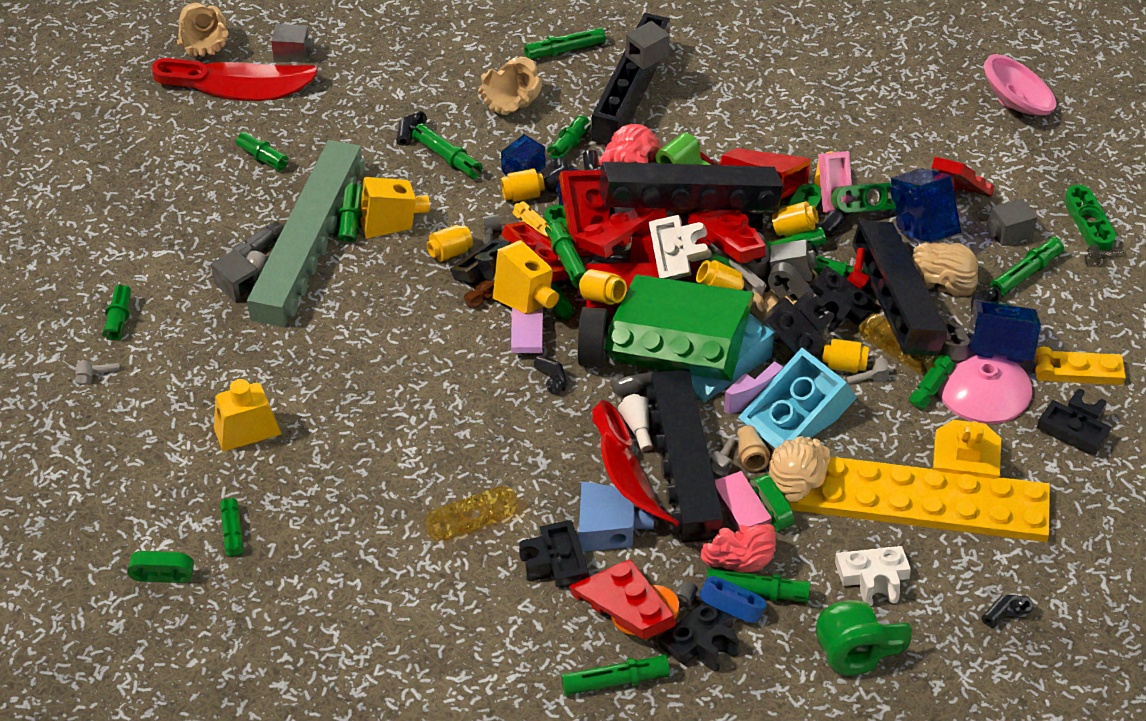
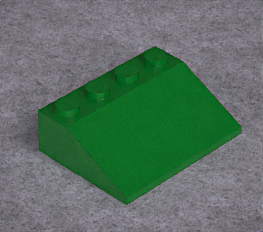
[604,274,754,382]

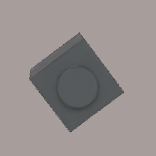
[625,21,670,70]
[987,198,1037,246]
[770,239,817,282]
[211,249,259,303]

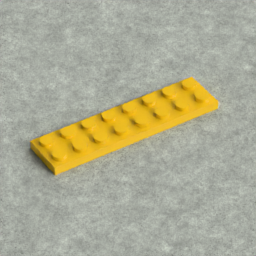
[788,457,1050,542]

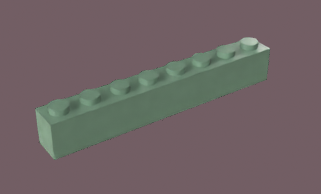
[247,140,366,327]

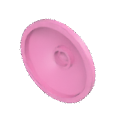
[984,54,1056,116]
[938,350,1032,424]

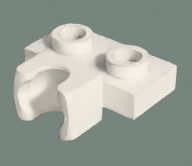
[649,215,712,280]
[835,546,911,606]

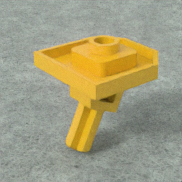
[933,420,1001,479]

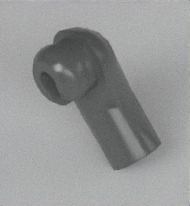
[610,372,653,396]

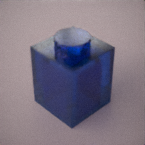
[501,134,546,177]

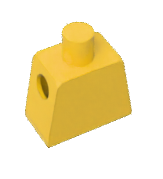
[359,177,430,239]
[493,240,559,314]
[214,379,282,452]

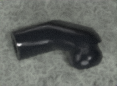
[544,157,570,191]

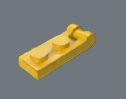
[1034,346,1125,385]

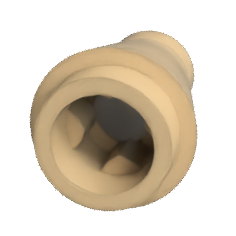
[737,425,770,472]

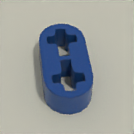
[700,576,766,623]

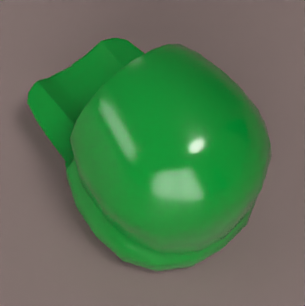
[816,600,912,676]

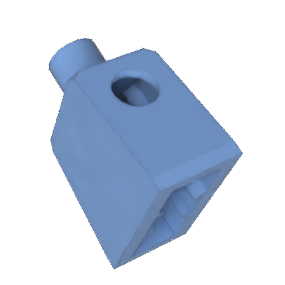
[579,482,654,552]

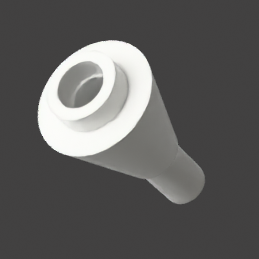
[618,394,653,452]

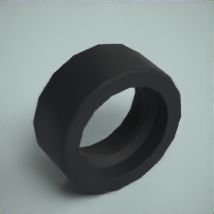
[578,307,609,367]

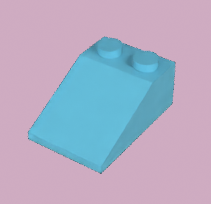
[691,314,774,403]
[738,348,857,449]

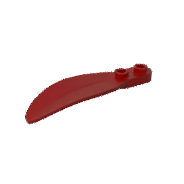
[152,58,318,101]
[592,400,680,527]

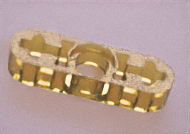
[859,314,938,377]
[425,486,517,541]

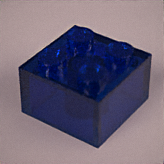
[890,168,962,243]
[968,299,1041,363]

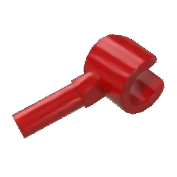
[847,248,869,289]

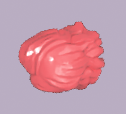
[599,124,662,166]
[701,524,776,573]

